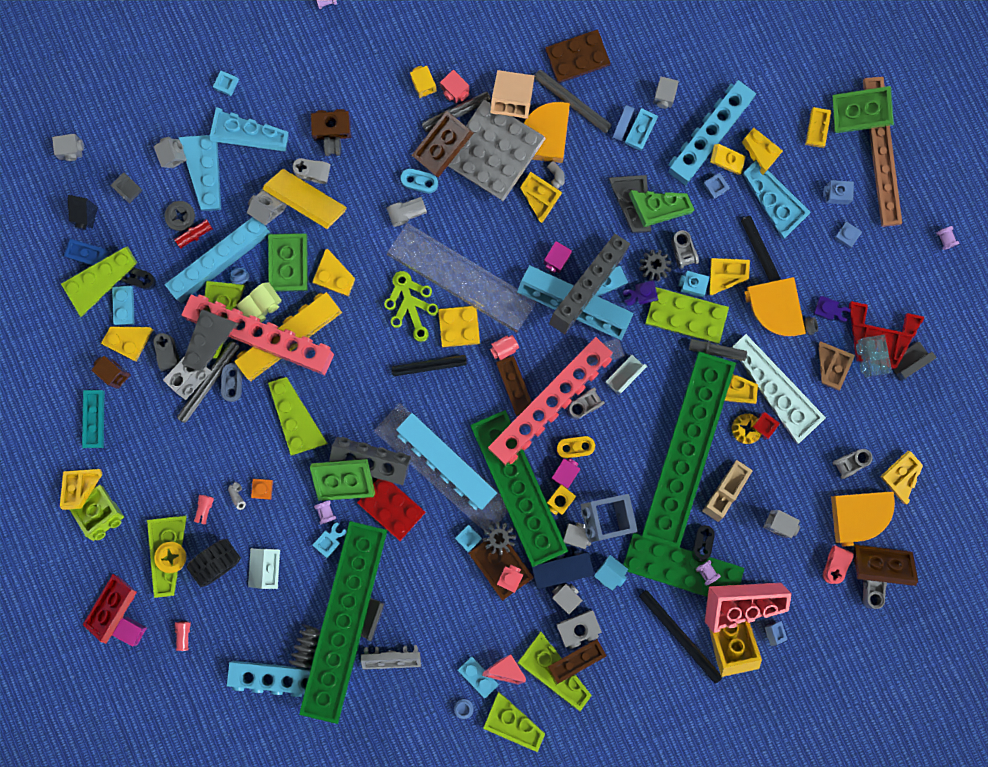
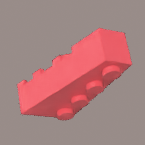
[704,583,791,633]

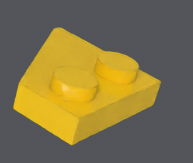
[520,172,562,223]
[101,327,154,362]
[60,469,102,510]

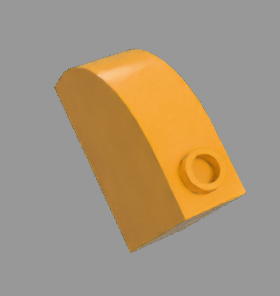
[524,102,570,163]
[744,277,806,336]
[831,492,895,546]

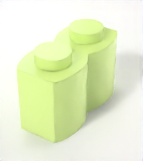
[237,282,282,323]

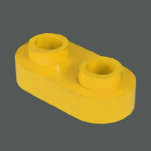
[557,436,595,458]

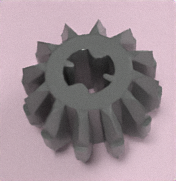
[639,249,671,282]
[483,522,516,555]

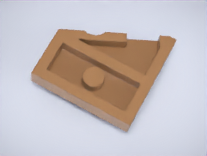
[819,341,855,391]

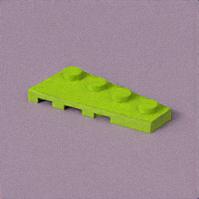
[61,246,137,317]
[205,281,245,359]
[268,377,328,456]
[147,516,187,598]
[517,632,592,712]

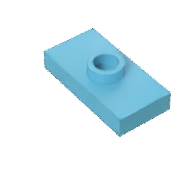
[595,266,628,297]

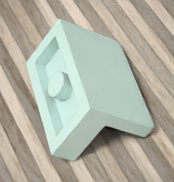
[605,355,647,395]
[248,548,280,589]

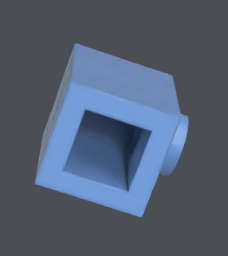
[823,180,854,205]

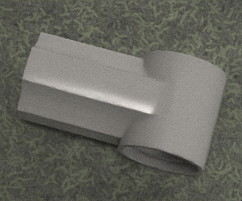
[387,197,427,227]

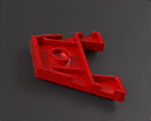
[849,301,924,369]

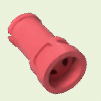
[194,495,214,524]
[175,622,191,651]

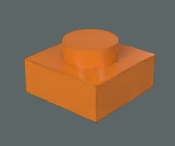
[251,479,273,500]

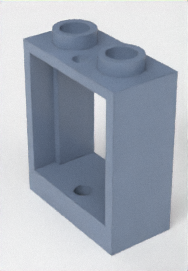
[580,494,638,542]

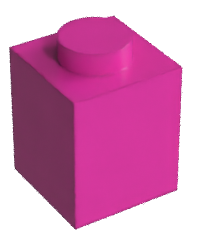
[543,241,572,273]
[551,458,580,489]
[112,617,147,647]

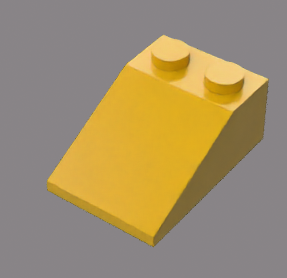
[709,621,762,677]

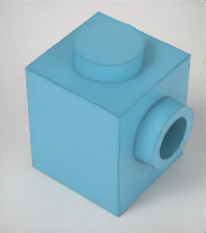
[678,271,709,298]
[594,555,628,591]

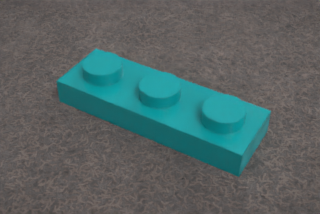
[82,390,105,448]

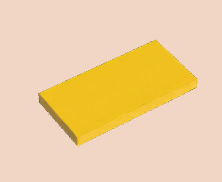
[263,169,347,229]

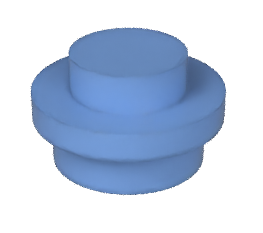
[230,268,249,285]
[454,699,474,719]

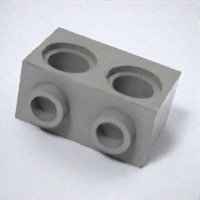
[247,189,287,225]
[163,356,212,400]
[763,510,800,538]

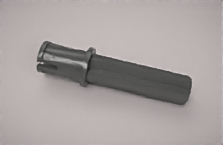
[689,339,747,361]

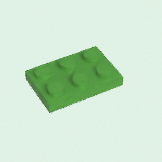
[832,86,894,133]
[268,234,308,292]
[310,459,375,501]

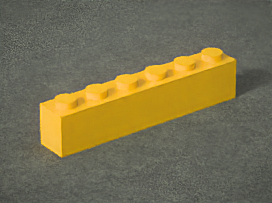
[234,292,342,381]

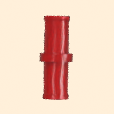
[174,219,213,249]

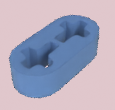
[613,105,635,141]

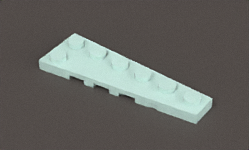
[731,334,826,444]

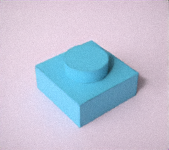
[213,71,239,96]
[455,525,482,552]

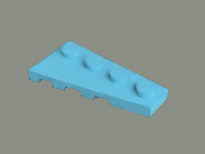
[210,107,288,151]
[178,135,221,211]
[743,160,811,240]

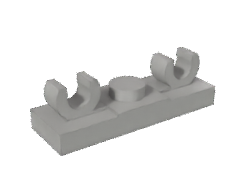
[361,645,421,670]

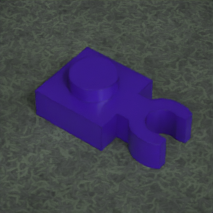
[623,280,659,305]
[813,296,850,323]

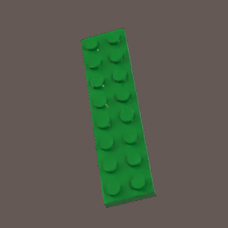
[470,410,568,567]

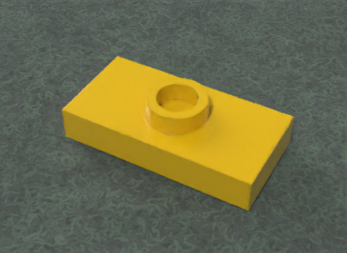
[805,107,831,148]
[710,144,746,175]

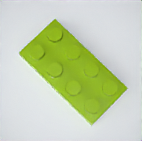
[645,287,729,344]

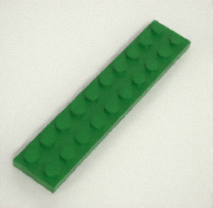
[642,352,736,548]
[299,521,388,724]

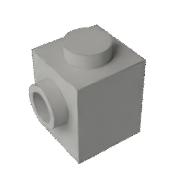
[653,77,679,109]
[52,134,84,161]
[154,137,187,168]
[563,522,591,549]
[552,584,583,614]

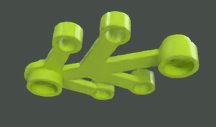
[384,271,438,342]

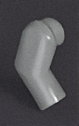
[547,161,565,189]
[228,482,246,510]

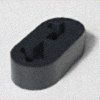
[121,267,156,290]
[692,525,715,563]

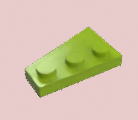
[483,691,545,752]

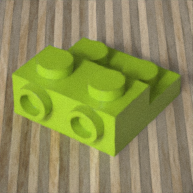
[69,485,124,541]

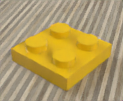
[439,306,480,348]

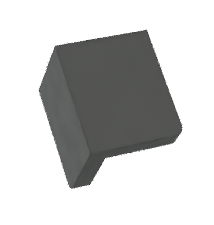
[110,173,143,204]

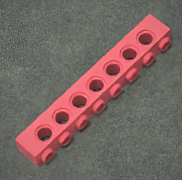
[181,294,334,376]
[488,337,613,466]

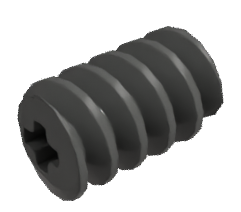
[289,624,321,668]

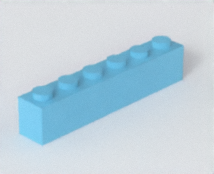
[165,217,271,303]
[517,265,634,340]
[396,413,497,510]

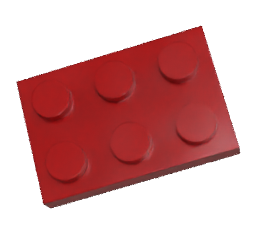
[357,479,426,541]
[83,574,137,644]

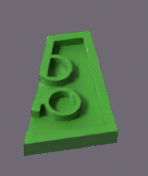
[629,190,694,227]

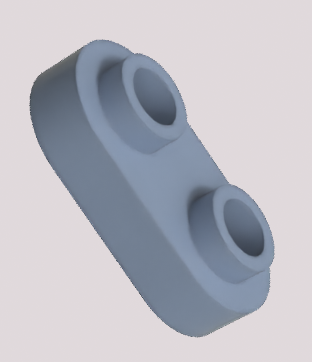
[221,363,242,402]

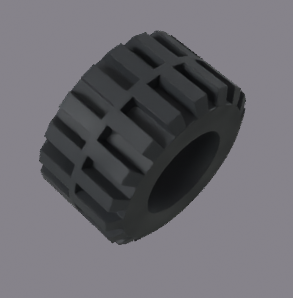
[186,539,241,587]

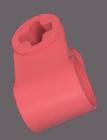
[823,545,853,584]

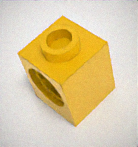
[410,66,437,98]
[547,485,577,515]

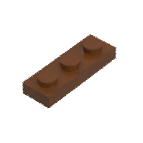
[496,356,532,416]
[546,639,607,685]

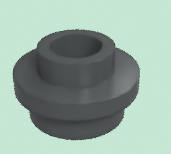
[803,316,818,335]

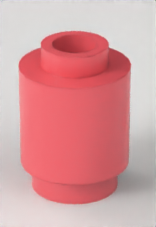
[490,335,519,360]

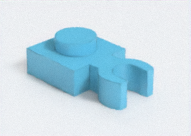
[313,523,347,558]

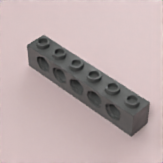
[549,234,630,335]

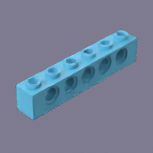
[668,80,756,186]
[227,661,347,697]

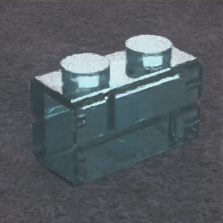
[856,335,892,378]

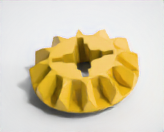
[732,413,761,444]
[154,542,186,573]

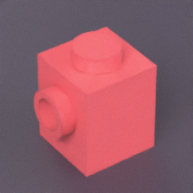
[440,70,470,103]
[497,564,523,593]

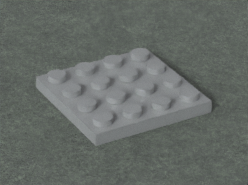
[448,100,546,201]

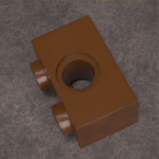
[311,109,352,141]
[91,356,131,389]

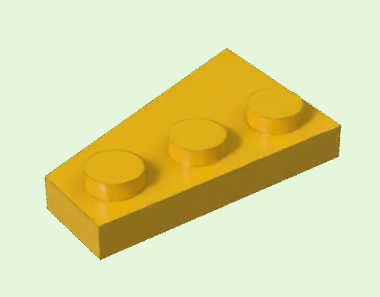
[725,374,758,404]

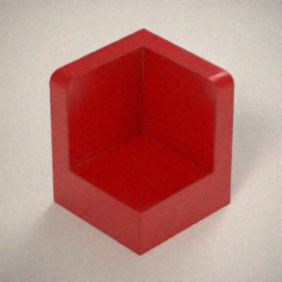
[752,412,780,440]

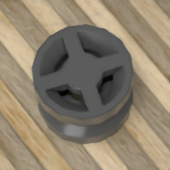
[324,137,341,156]

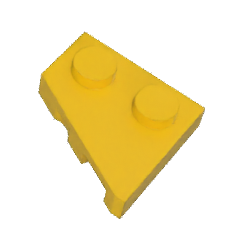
[742,128,783,175]
[313,249,355,297]
[709,258,750,295]
[880,451,923,505]

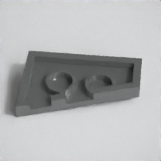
[608,175,651,234]
[182,310,239,371]

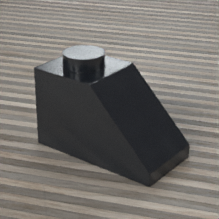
[67,195,98,230]

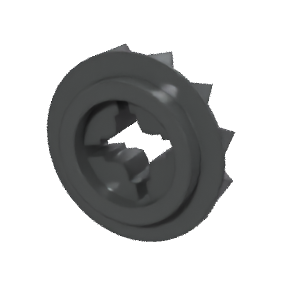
[165,201,196,231]

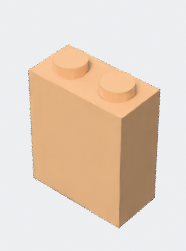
[490,70,535,119]

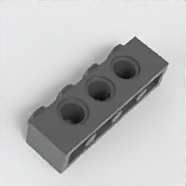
[329,437,411,485]

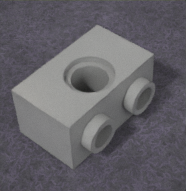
[556,609,602,649]

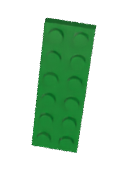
[623,533,745,597]

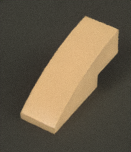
[702,460,753,522]

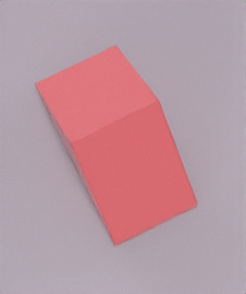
[482,655,526,684]

